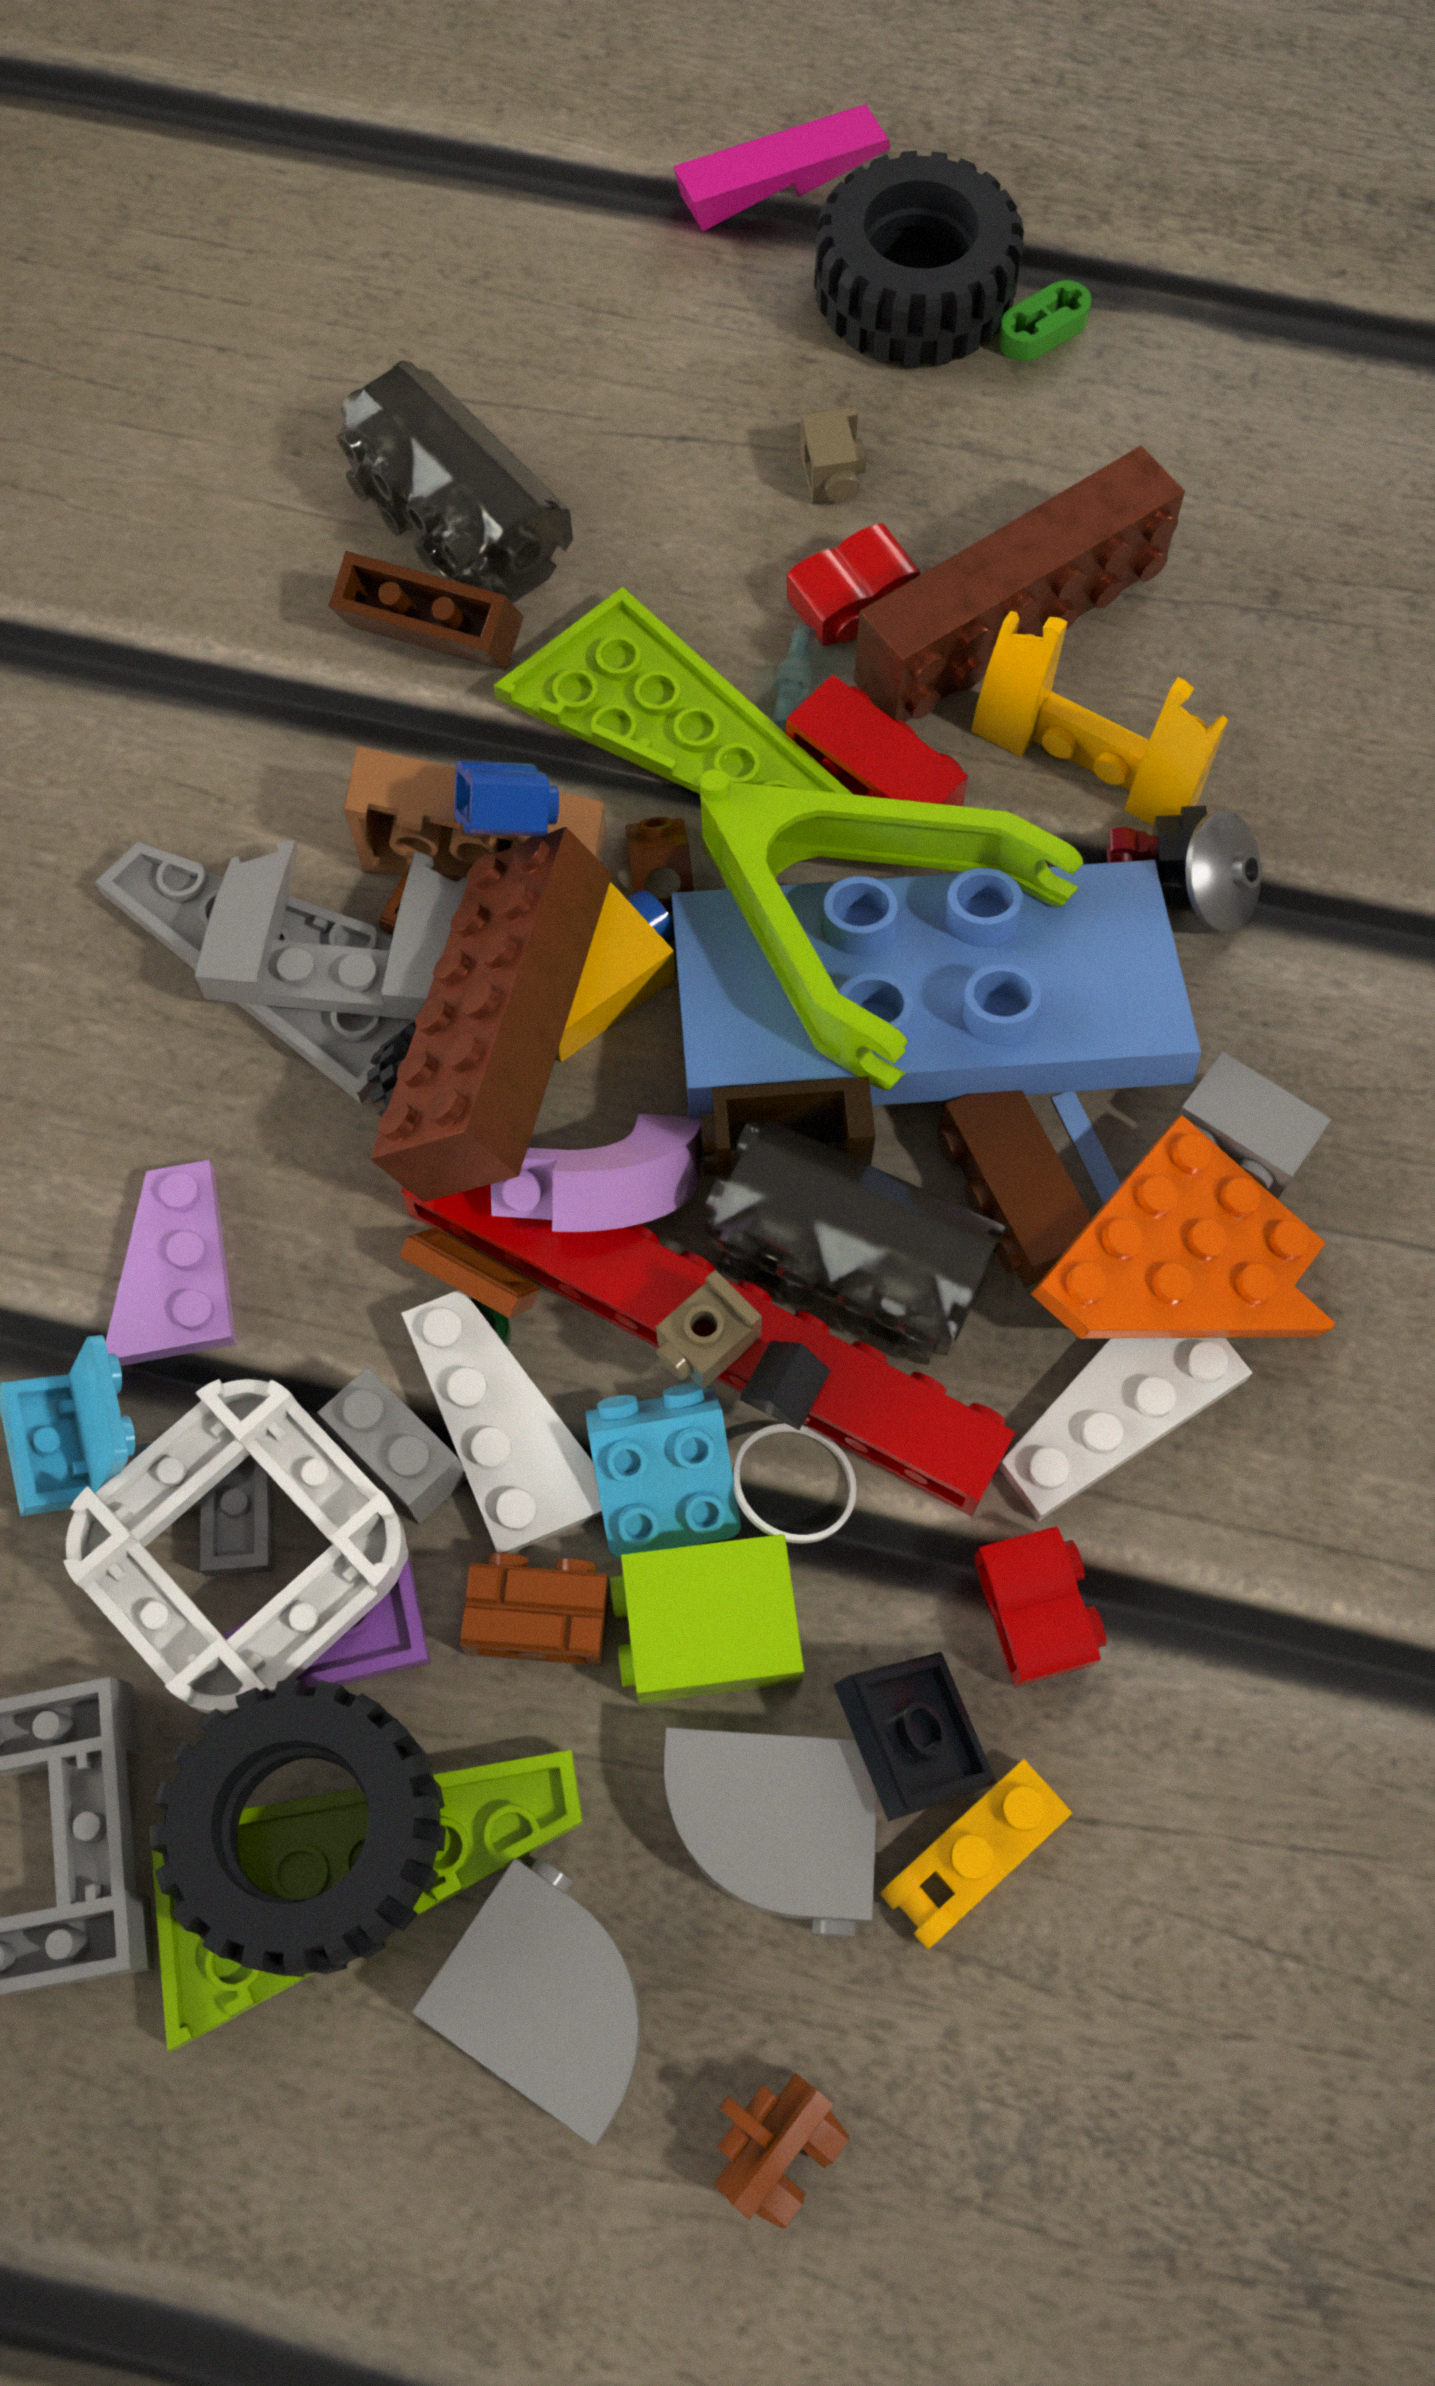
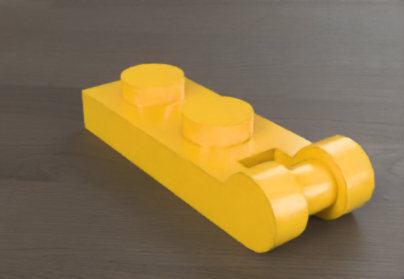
[879,1759,1073,1950]

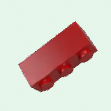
[785,674,968,806]

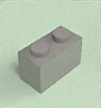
[1177,1051,1332,1199]
[317,1367,467,1525]

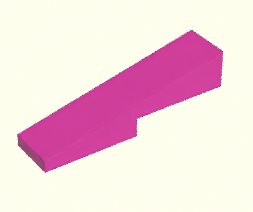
[673,104,890,231]

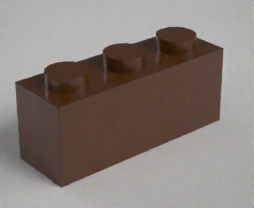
[328,551,524,671]
[936,1090,1092,1288]

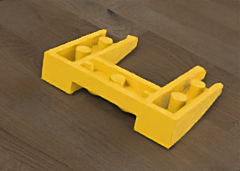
[971,611,1228,826]

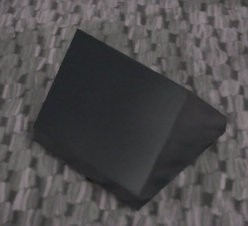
[740,1340,831,1431]

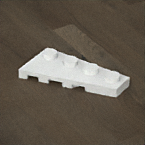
[401,1290,602,1554]
[999,1338,1252,1522]

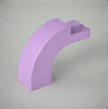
[491,1114,702,1232]

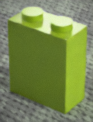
[610,1534,804,1704]

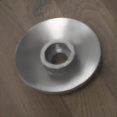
[1185,810,1262,933]

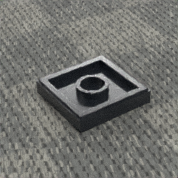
[833,1652,997,1821]

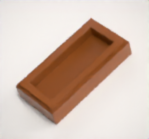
[399,1227,541,1318]

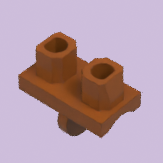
[713,2072,849,2229]

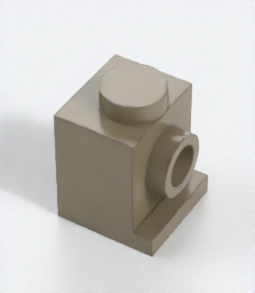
[800,406,866,504]
[656,1270,762,1390]

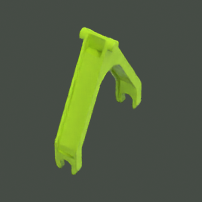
[699,769,1083,1090]

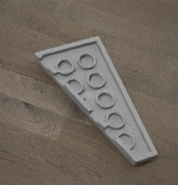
[95,842,416,1104]

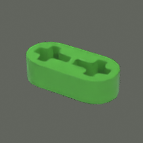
[998,280,1092,361]

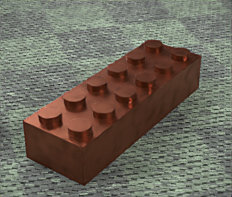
[854,445,1185,722]
[370,826,612,1202]

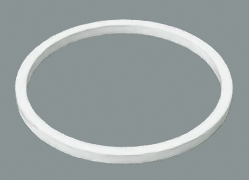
[732,1423,857,1544]

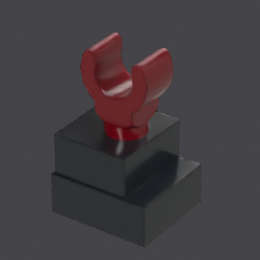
[1106,806,1207,884]

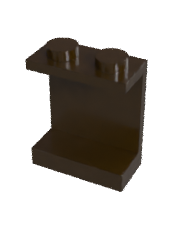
[700,1076,876,1198]

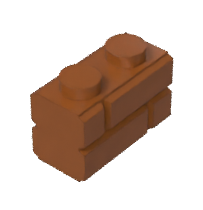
[460,1553,610,1666]

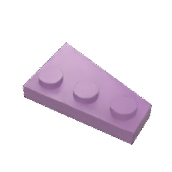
[106,1160,236,1366]

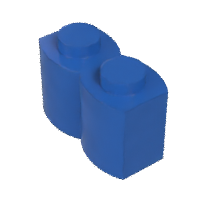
[454,760,559,837]

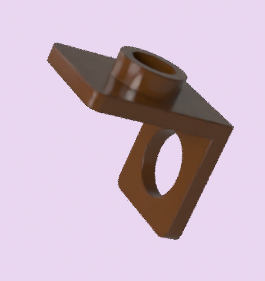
[625,817,694,912]

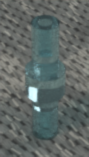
[772,625,816,732]

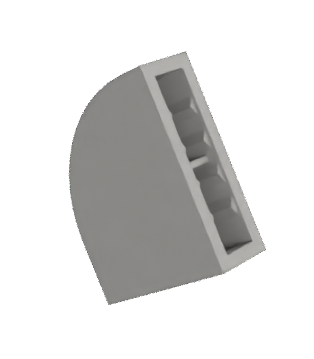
[664,1728,877,1937]
[412,1857,641,2146]

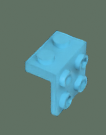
[0,1335,135,1517]
[585,1383,741,1558]

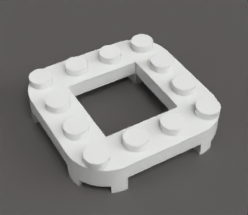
[63,1379,408,1715]

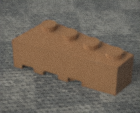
[344,746,607,881]

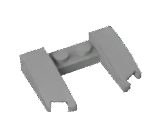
[194,840,468,1020]
[0,1676,154,1997]

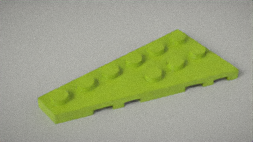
[493,586,854,795]
[149,1750,584,2052]

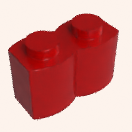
[787,523,920,646]
[974,1526,1107,1688]

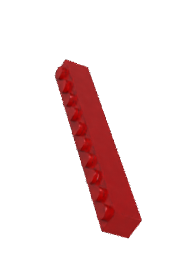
[401,1184,1016,1517]

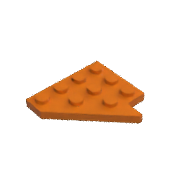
[1030,1114,1335,1339]

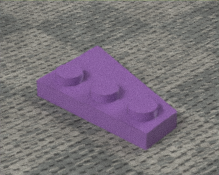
[223,1535,431,1687]

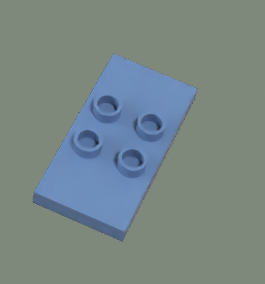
[671,860,1201,1119]

